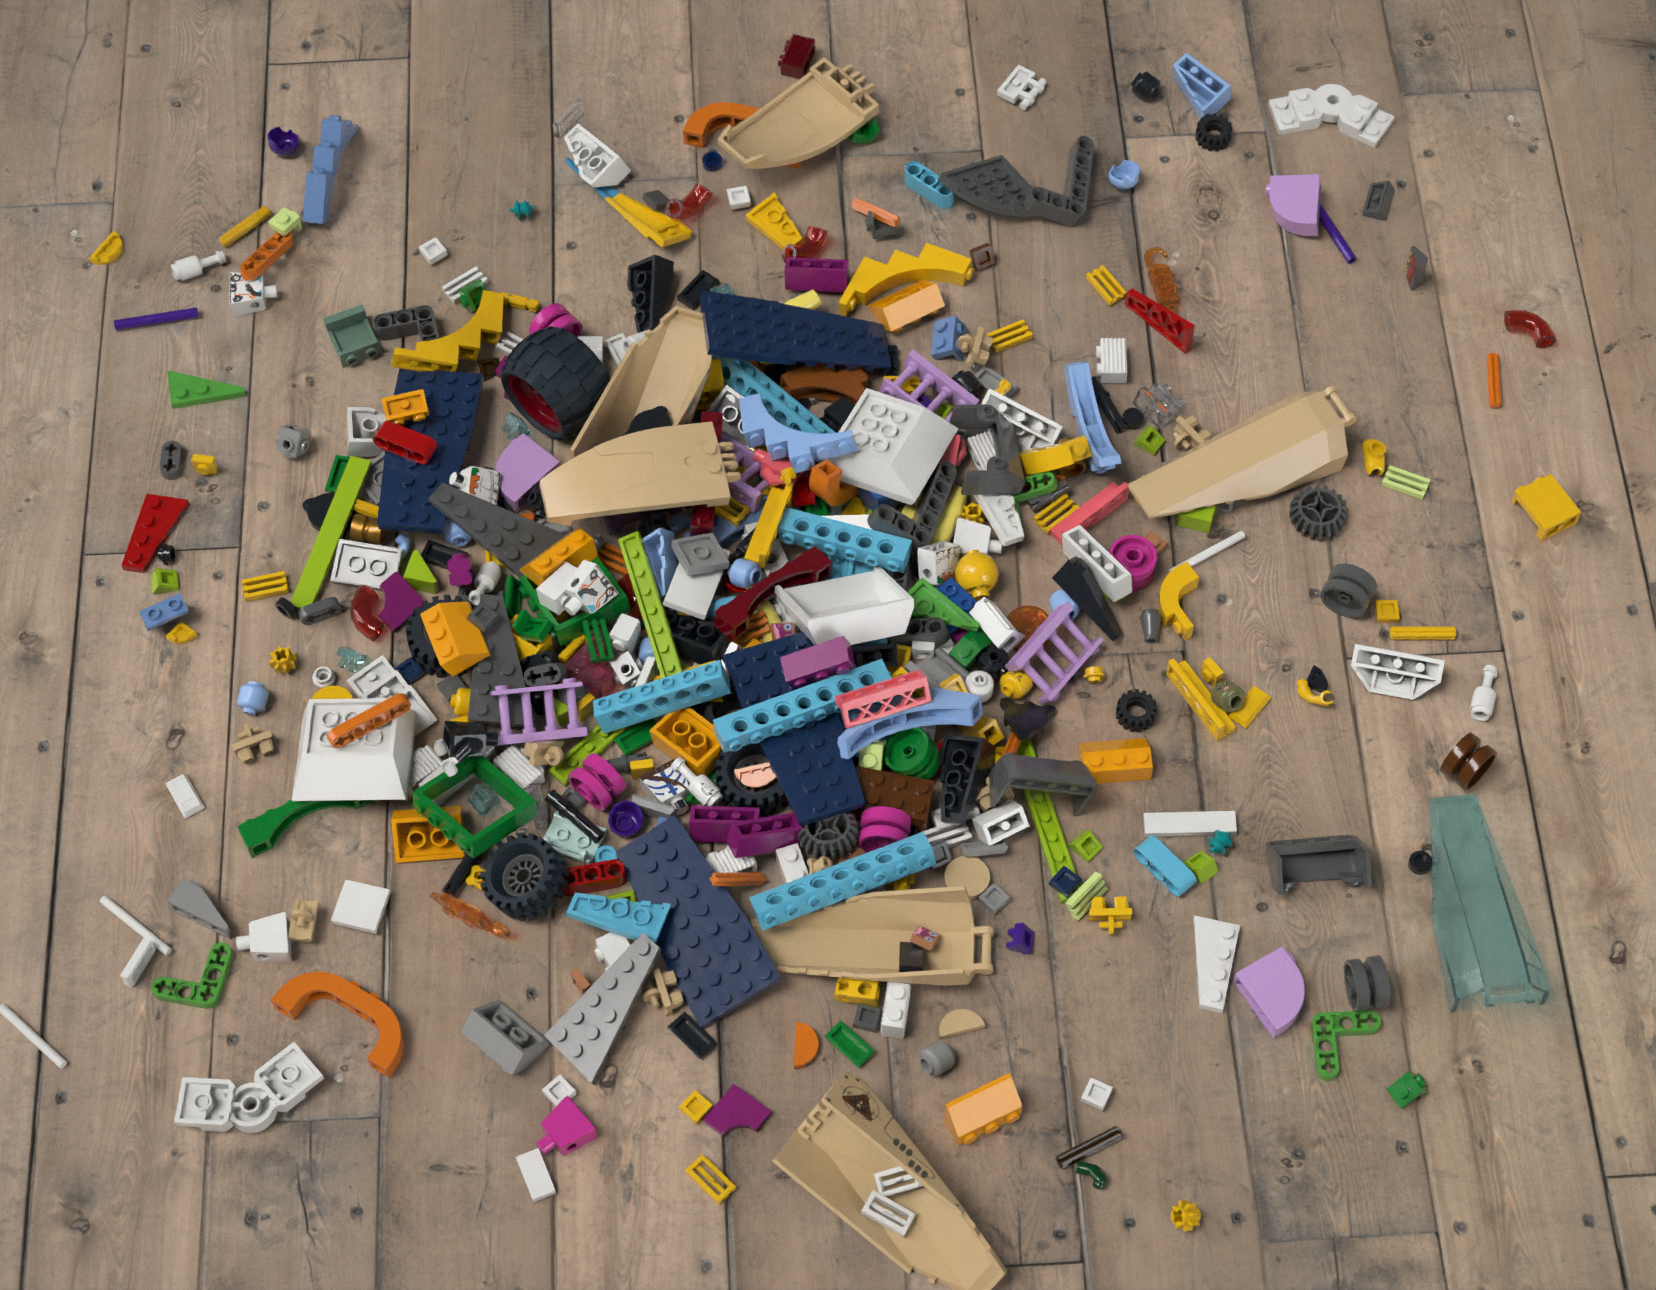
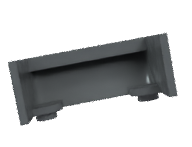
[949,404,1025,495]
[989,753,1097,816]
[1266,835,1372,895]

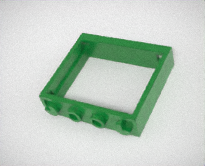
[518,557,631,646]
[412,756,537,859]

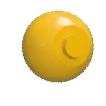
[955,550,999,601]

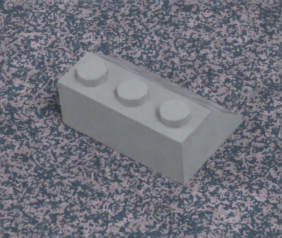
[460,999,550,1075]

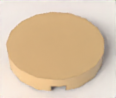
[944,856,990,900]

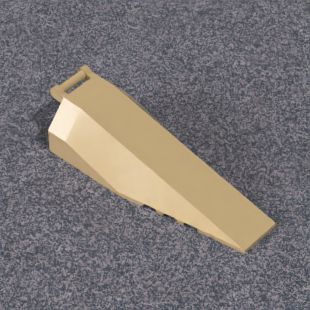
[1128,385,1358,519]
[749,886,994,986]

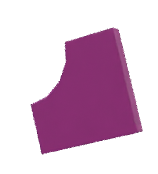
[378,571,424,632]
[704,1084,771,1136]

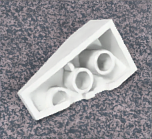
[564,124,631,188]
[347,407,386,457]

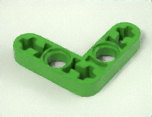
[1011,471,1058,529]
[151,942,233,1009]
[1311,1011,1381,1081]

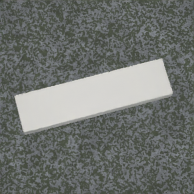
[1143,811,1237,837]

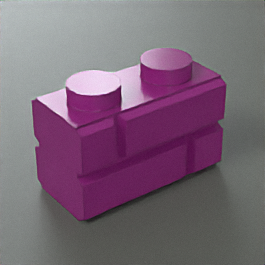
[447,553,475,586]

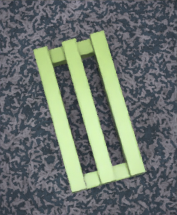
[1381,465,1430,500]
[1065,872,1108,921]

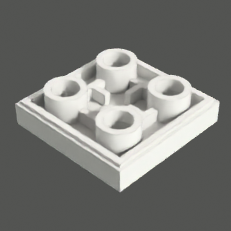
[331,879,390,934]

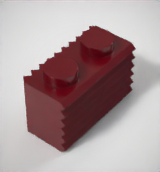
[778,34,815,79]

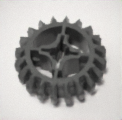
[1289,484,1348,541]
[798,811,859,861]

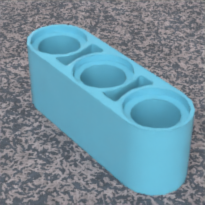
[904,161,954,209]
[1133,835,1197,897]

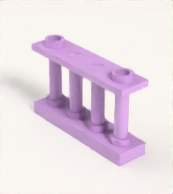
[879,350,980,422]
[721,433,769,513]
[1005,602,1103,704]
[490,678,588,745]

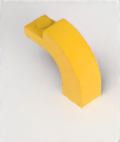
[1019,435,1092,475]
[1158,562,1199,641]
[939,673,1004,745]

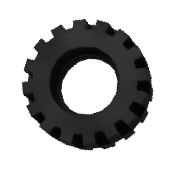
[1195,113,1233,152]
[1116,689,1157,733]

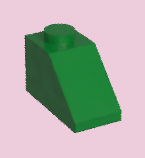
[949,627,994,671]

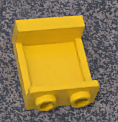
[1512,474,1581,541]

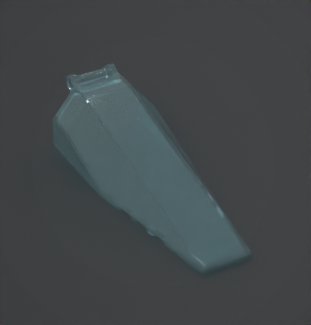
[1429,794,1549,1013]

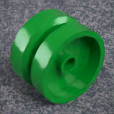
[883,727,941,780]

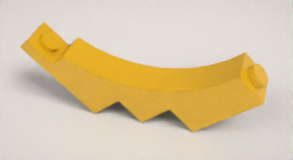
[838,243,974,317]
[391,290,504,372]

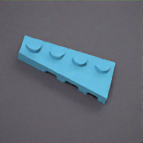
[566,893,671,944]

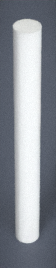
[1169,530,1246,573]
[100,895,172,956]
[0,1003,67,1069]

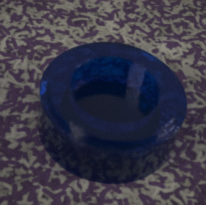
[702,152,722,172]

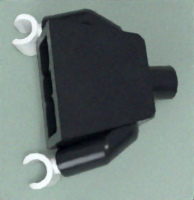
[434,721,498,777]

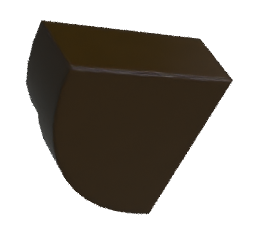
[478,357,500,382]

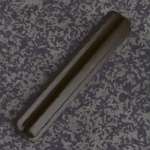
[1056,1126,1122,1169]

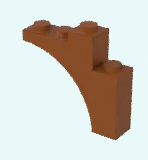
[780,363,869,405]

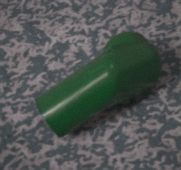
[1076,1161,1108,1189]

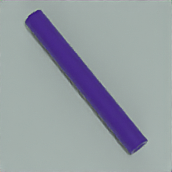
[1319,203,1357,264]
[114,307,199,330]

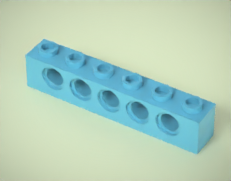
[778,507,912,573]
[593,660,731,734]

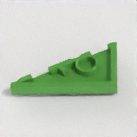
[167,371,246,409]
[907,578,980,632]

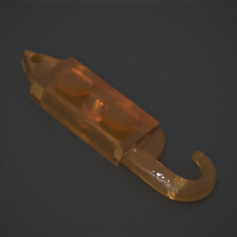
[1144,247,1180,313]
[430,892,511,939]

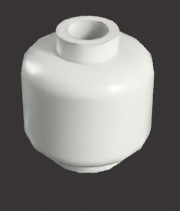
[965,670,994,703]

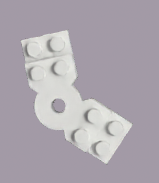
[1268,84,1395,148]
[174,1042,324,1133]

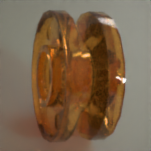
[1007,605,1050,652]

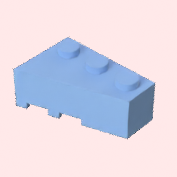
[1173,53,1231,119]
[642,528,677,609]

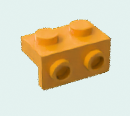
[381,389,429,425]

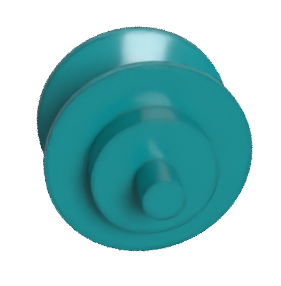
[510,198,534,220]
[1207,830,1233,855]

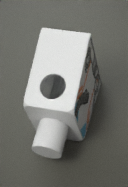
[229,272,278,316]
[564,560,618,616]

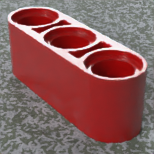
[373,421,438,464]
[561,859,626,896]

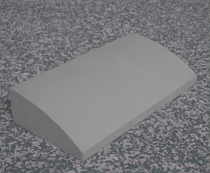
[707,385,748,448]

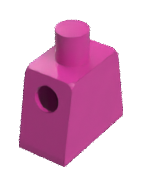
[536,1095,597,1156]

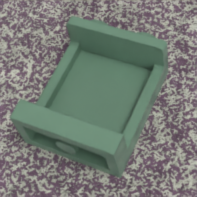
[323,305,382,368]

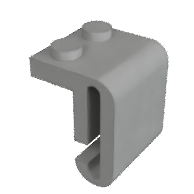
[904,647,970,690]

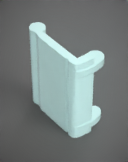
[543,811,607,865]

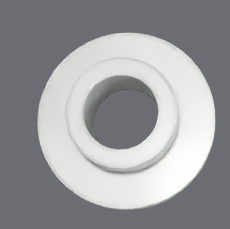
[312,666,335,688]

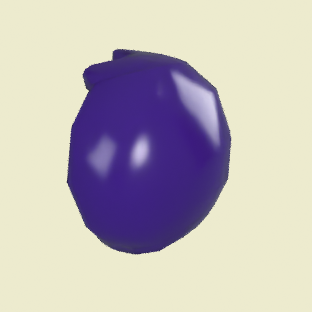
[267,127,300,156]
[608,800,644,838]

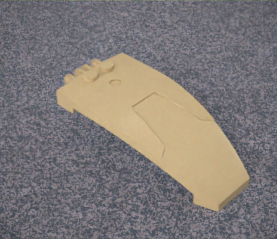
[718,57,879,169]
[539,422,741,526]

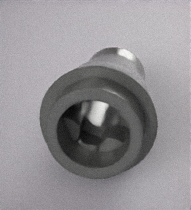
[1139,609,1162,643]

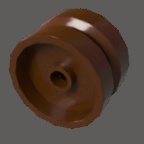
[1440,732,1497,791]

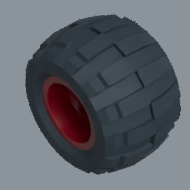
[500,326,611,440]

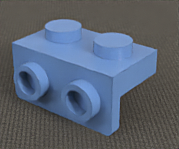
[931,315,967,361]
[139,593,189,631]

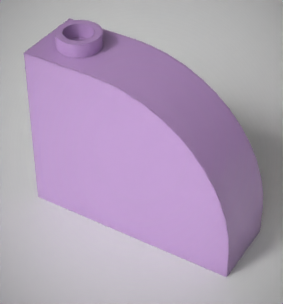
[1266,174,1321,236]
[496,433,560,514]
[1233,947,1305,1039]

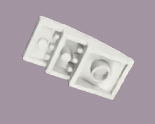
[346,655,438,737]

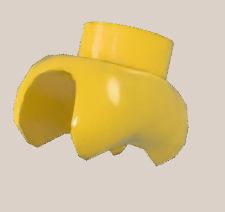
[1362,439,1386,476]

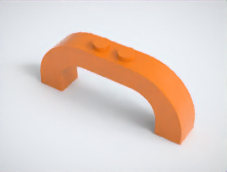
[683,102,802,169]
[809,459,859,506]
[271,972,404,1079]

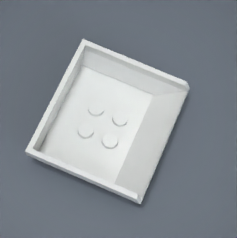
[828,388,959,505]
[774,566,914,645]
[292,698,416,802]

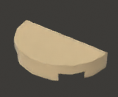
[939,1009,985,1040]

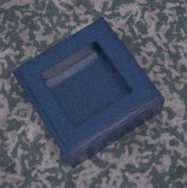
[394,657,425,685]
[1049,866,1082,898]

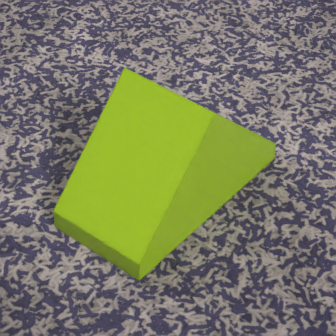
[1177,504,1217,534]
[403,549,439,594]

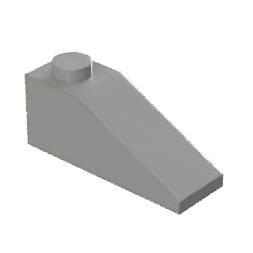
[167,879,232,939]

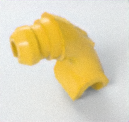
[1296,679,1334,706]

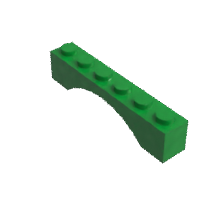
[237,799,375,858]

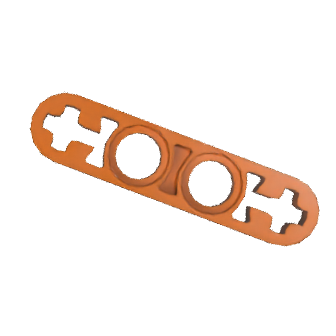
[240,231,293,280]
[327,693,411,749]

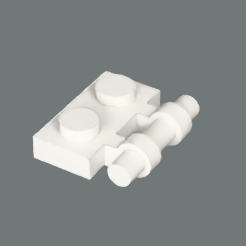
[997,65,1047,110]

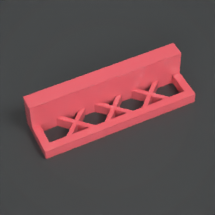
[1050,482,1129,545]
[834,670,931,728]

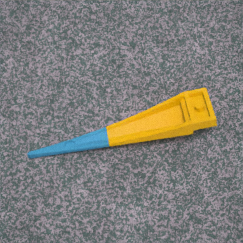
[565,157,692,247]

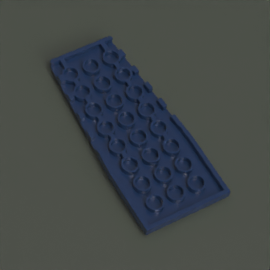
[700,290,891,373]
[377,368,484,534]
[722,632,865,826]
[617,815,783,1029]

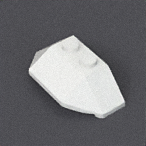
[981,389,1064,452]
[1351,644,1445,700]

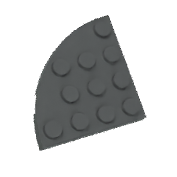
[939,155,1038,217]

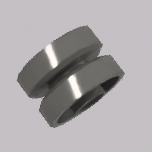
[1320,563,1377,618]
[1344,955,1391,1012]

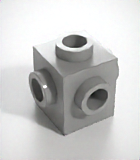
[276,423,310,458]
[610,651,644,689]

